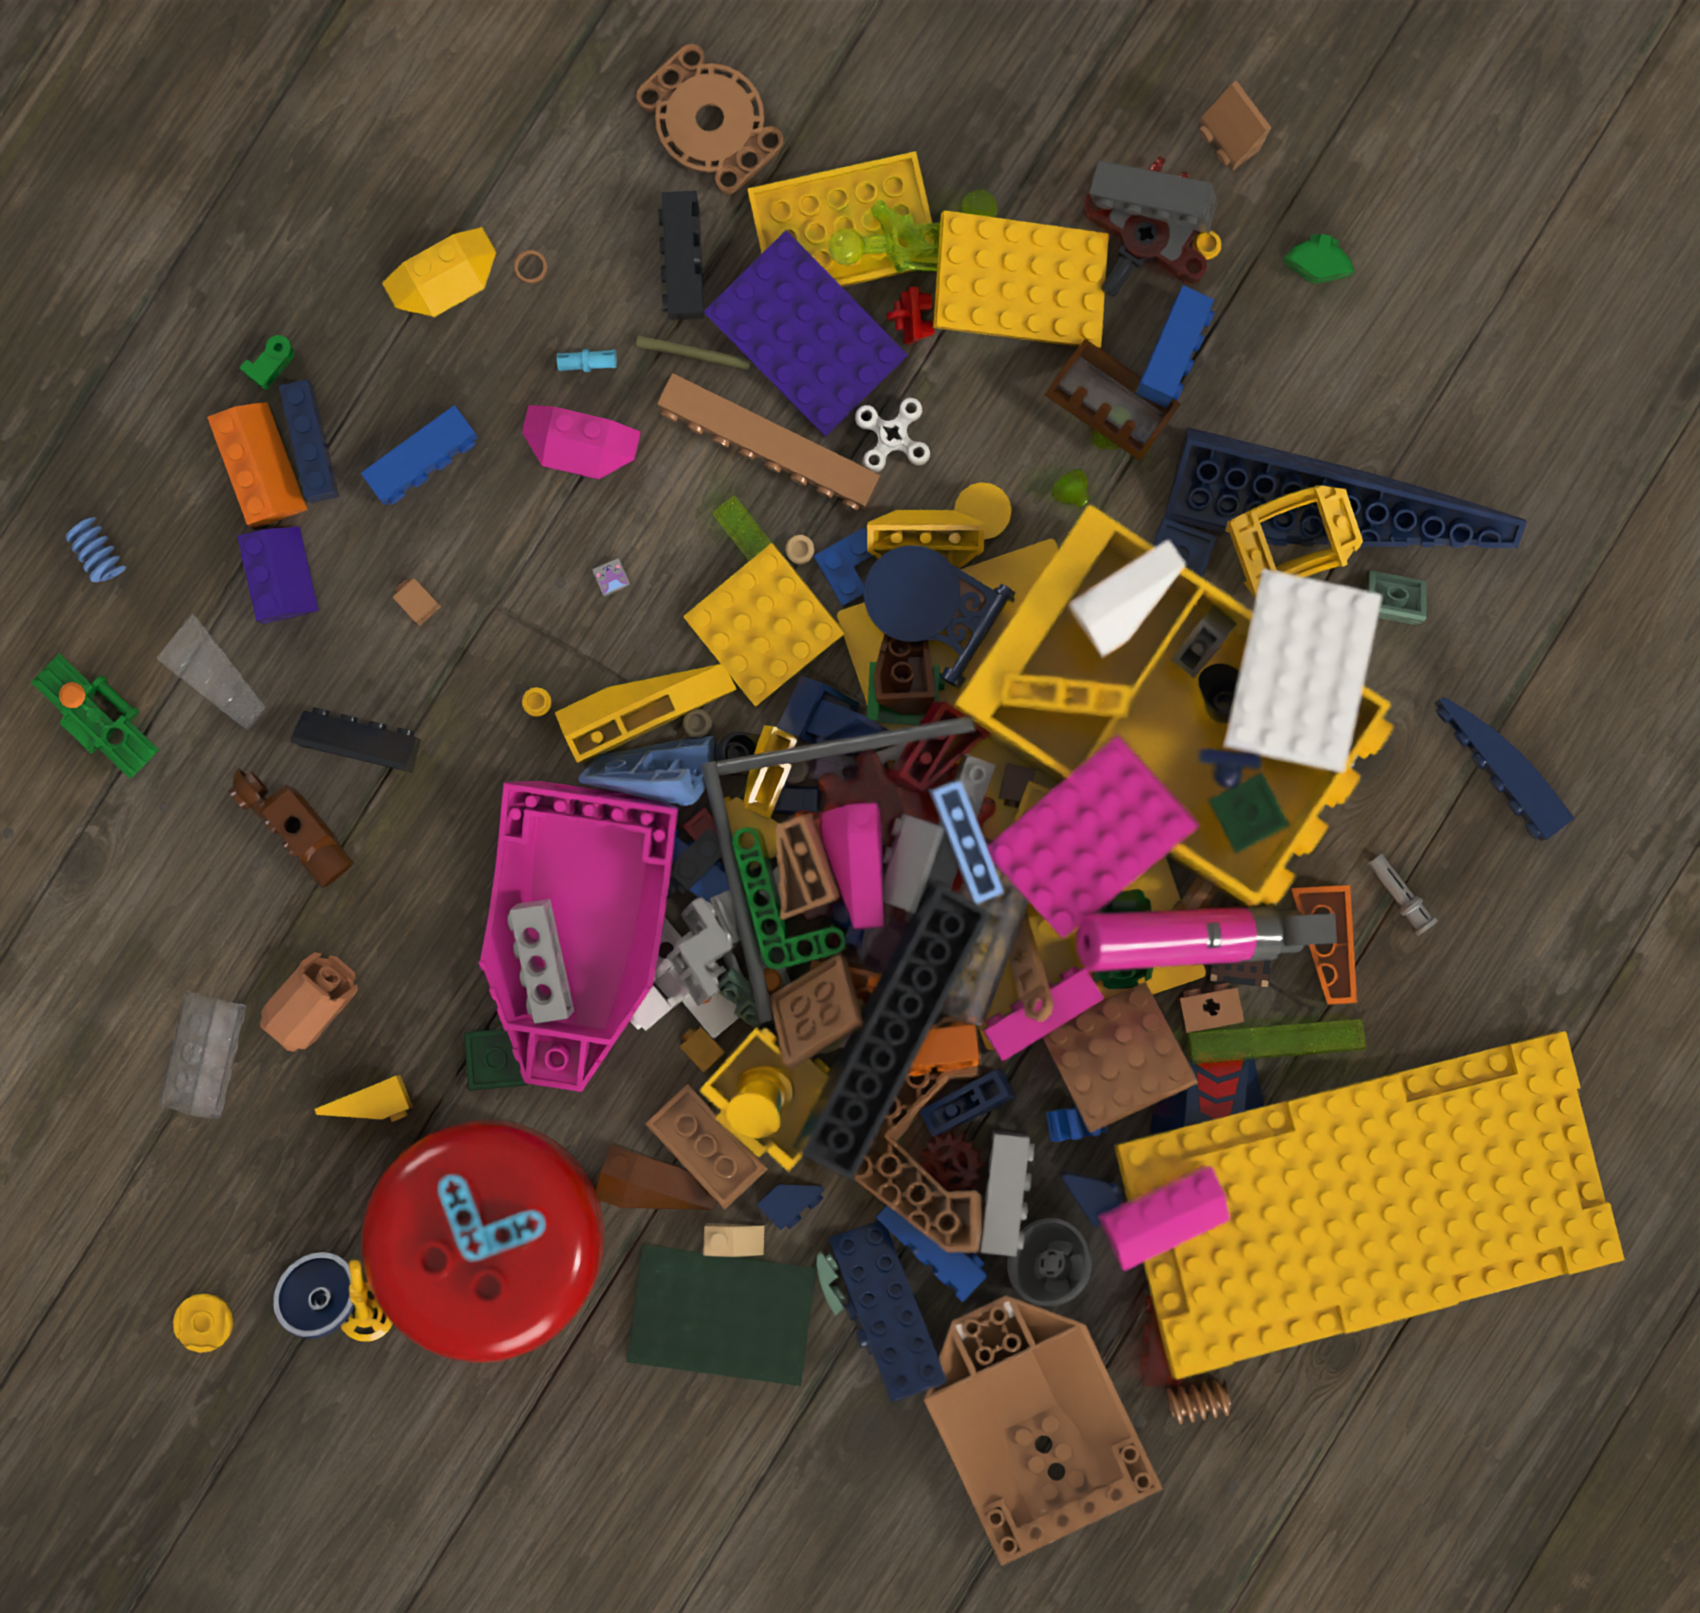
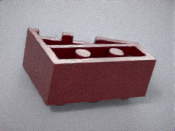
[888,701,991,793]

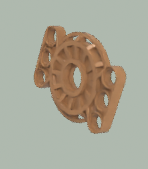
[636,44,783,194]

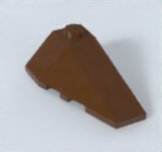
[873,634,935,714]
[595,1142,716,1210]

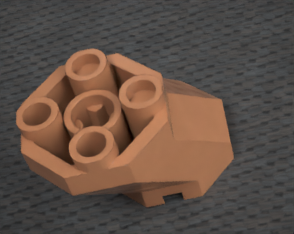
[260,952,358,1052]

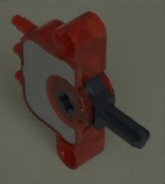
[1083,156,1207,297]

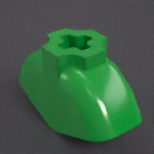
[1282,234,1355,284]

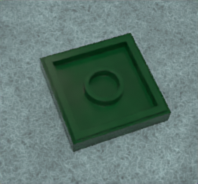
[1207,772,1290,853]
[464,1029,528,1091]

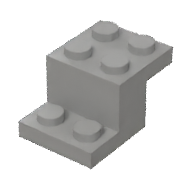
[667,897,733,1006]

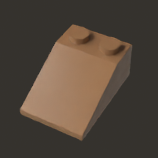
[1198,81,1271,170]

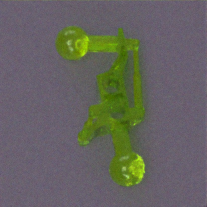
[828,189,998,273]

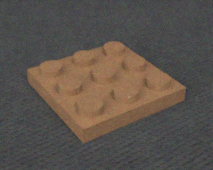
[769,953,863,1069]

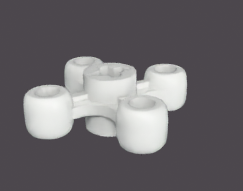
[855,398,930,473]

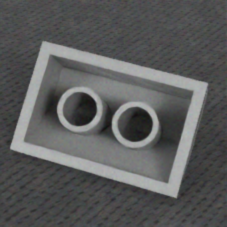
[882,814,945,913]

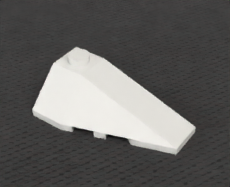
[1069,540,1186,657]

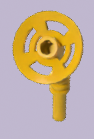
[340,1260,393,1342]

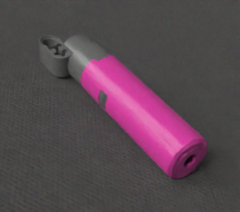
[1076,905,1337,971]

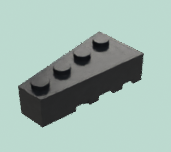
[658,191,704,320]

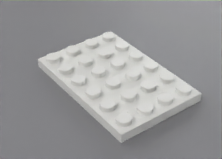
[1224,569,1382,773]

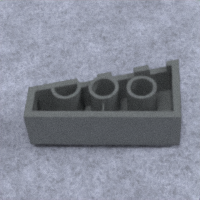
[1089,160,1218,234]

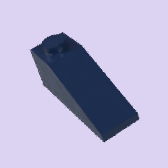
[920,1070,1016,1137]

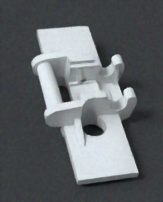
[653,918,739,1039]

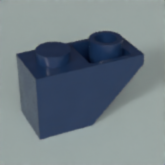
[757,1182,824,1230]

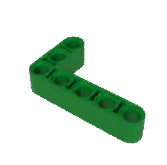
[733,827,850,969]

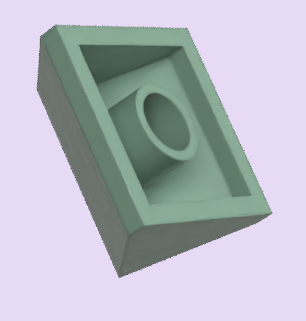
[1365,570,1427,625]

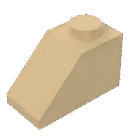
[704,1223,765,1257]

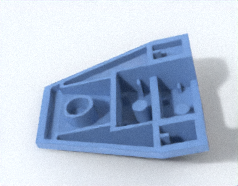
[579,736,715,806]

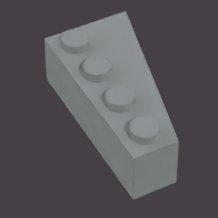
[980,1130,1034,1257]

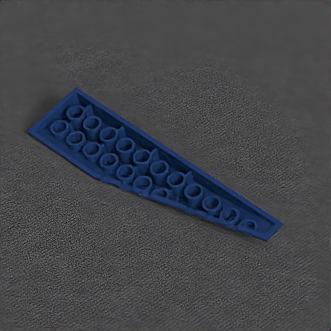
[1164,427,1527,548]

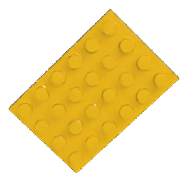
[747,151,938,287]
[933,210,1109,348]

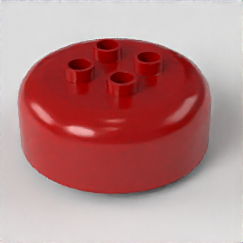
[362,1120,605,1362]

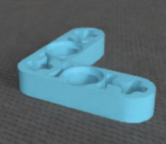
[439,1174,546,1260]

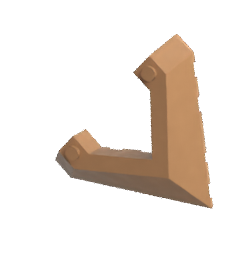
[854,1016,983,1253]

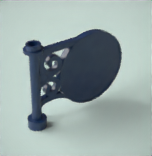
[864,545,1016,689]

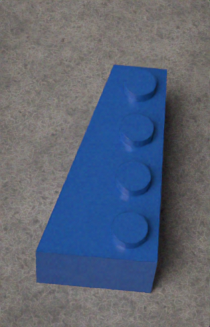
[876,1205,987,1302]

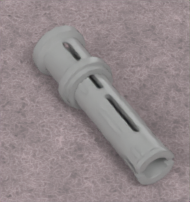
[1367,853,1438,936]

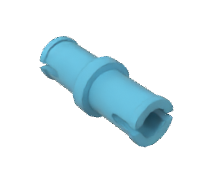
[557,349,617,372]

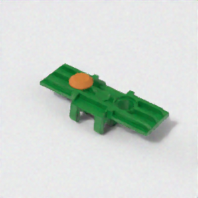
[31,653,159,779]

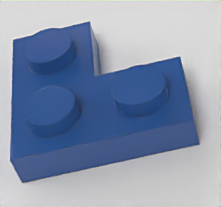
[814,527,875,607]

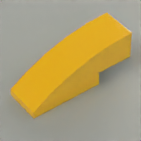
[743,725,798,819]

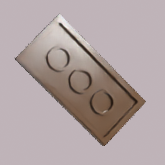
[645,1084,767,1210]

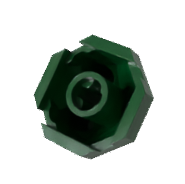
[1092,889,1154,989]

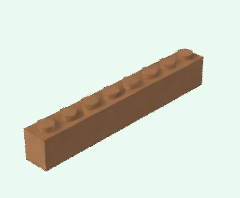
[657,373,881,511]

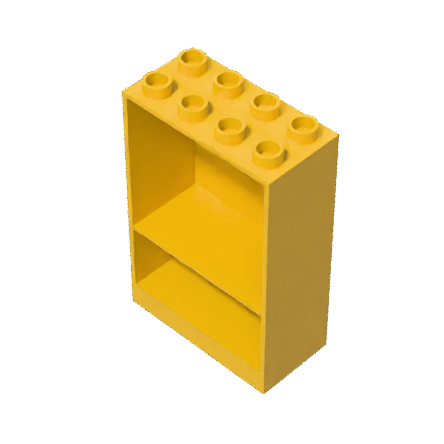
[954,504,1394,906]

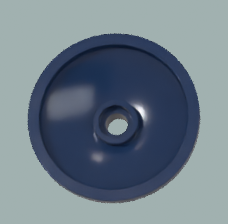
[273,1252,355,1339]

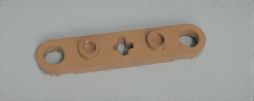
[995,894,1054,1022]

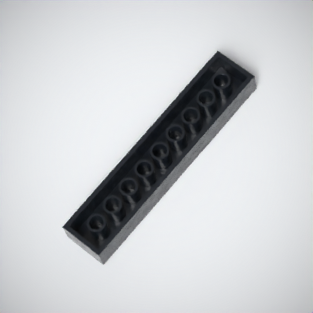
[792,882,991,1180]

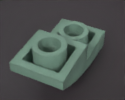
[717,968,765,1028]
[817,1251,846,1315]

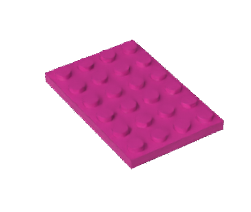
[986,734,1199,939]

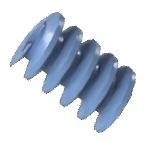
[66,517,126,582]

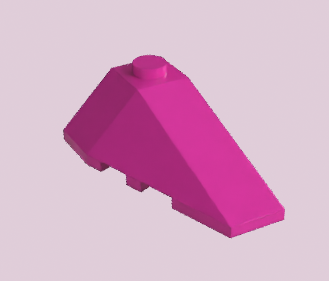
[821,803,884,929]

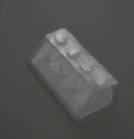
[159,990,246,1120]

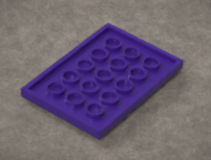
[704,230,908,437]

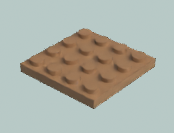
[1042,982,1197,1133]

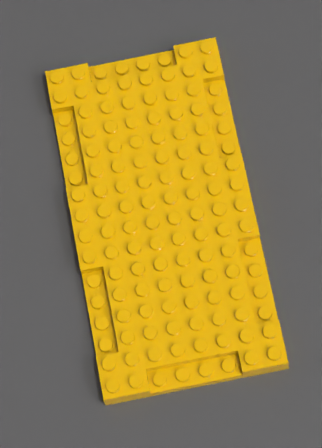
[1114,1031,1625,1379]

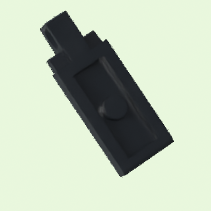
[667,828,722,900]

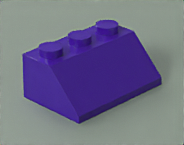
[237,527,319,624]

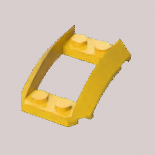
[1225,485,1363,599]

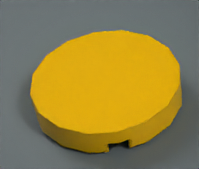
[954,482,1012,541]
[173,1293,233,1353]

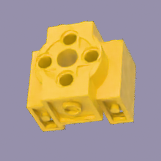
[700,1027,831,1171]

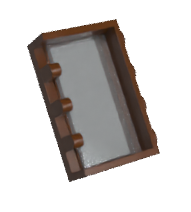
[1045,339,1181,461]

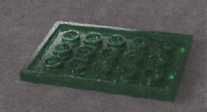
[626,1244,817,1386]

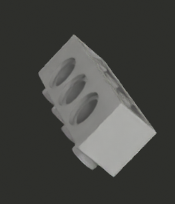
[508,898,574,1024]

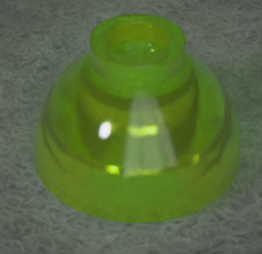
[1051,469,1090,508]

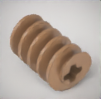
[1166,1379,1230,1425]

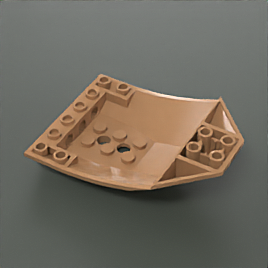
[924,1296,1162,1566]

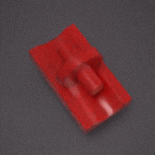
[886,287,935,345]

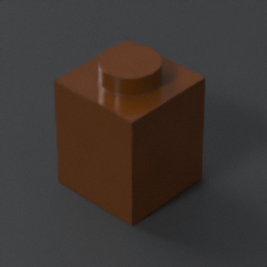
[998,763,1036,809]

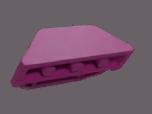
[522,405,641,480]

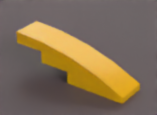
[1001,674,1130,717]

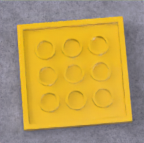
[683,543,846,707]

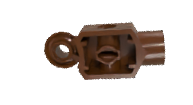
[229,768,354,889]

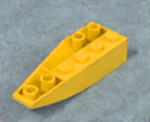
[555,664,737,765]

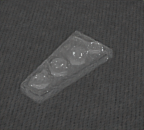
[156,613,267,731]

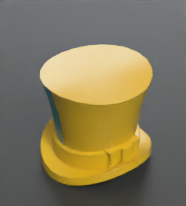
[726,1067,794,1138]

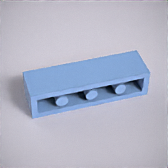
[929,779,1004,904]

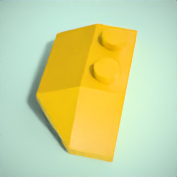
[382,227,497,317]
[867,510,985,569]

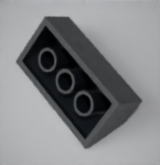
[290,707,421,773]

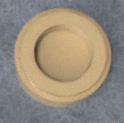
[785,535,814,565]

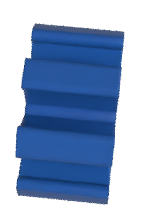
[1046,1106,1109,1142]

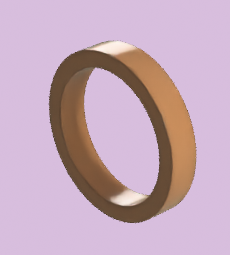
[514,250,547,284]

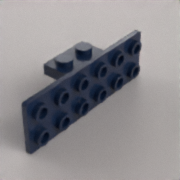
[829,1220,946,1402]

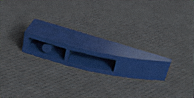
[1435,697,1575,841]

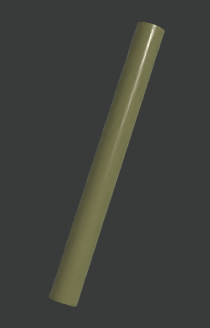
[636,335,751,370]

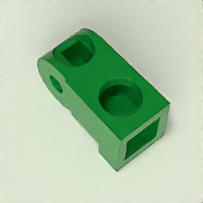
[239,335,294,391]

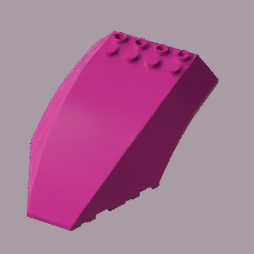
[479,781,678,1092]

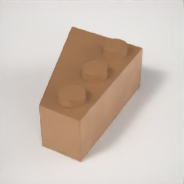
[776,813,842,920]

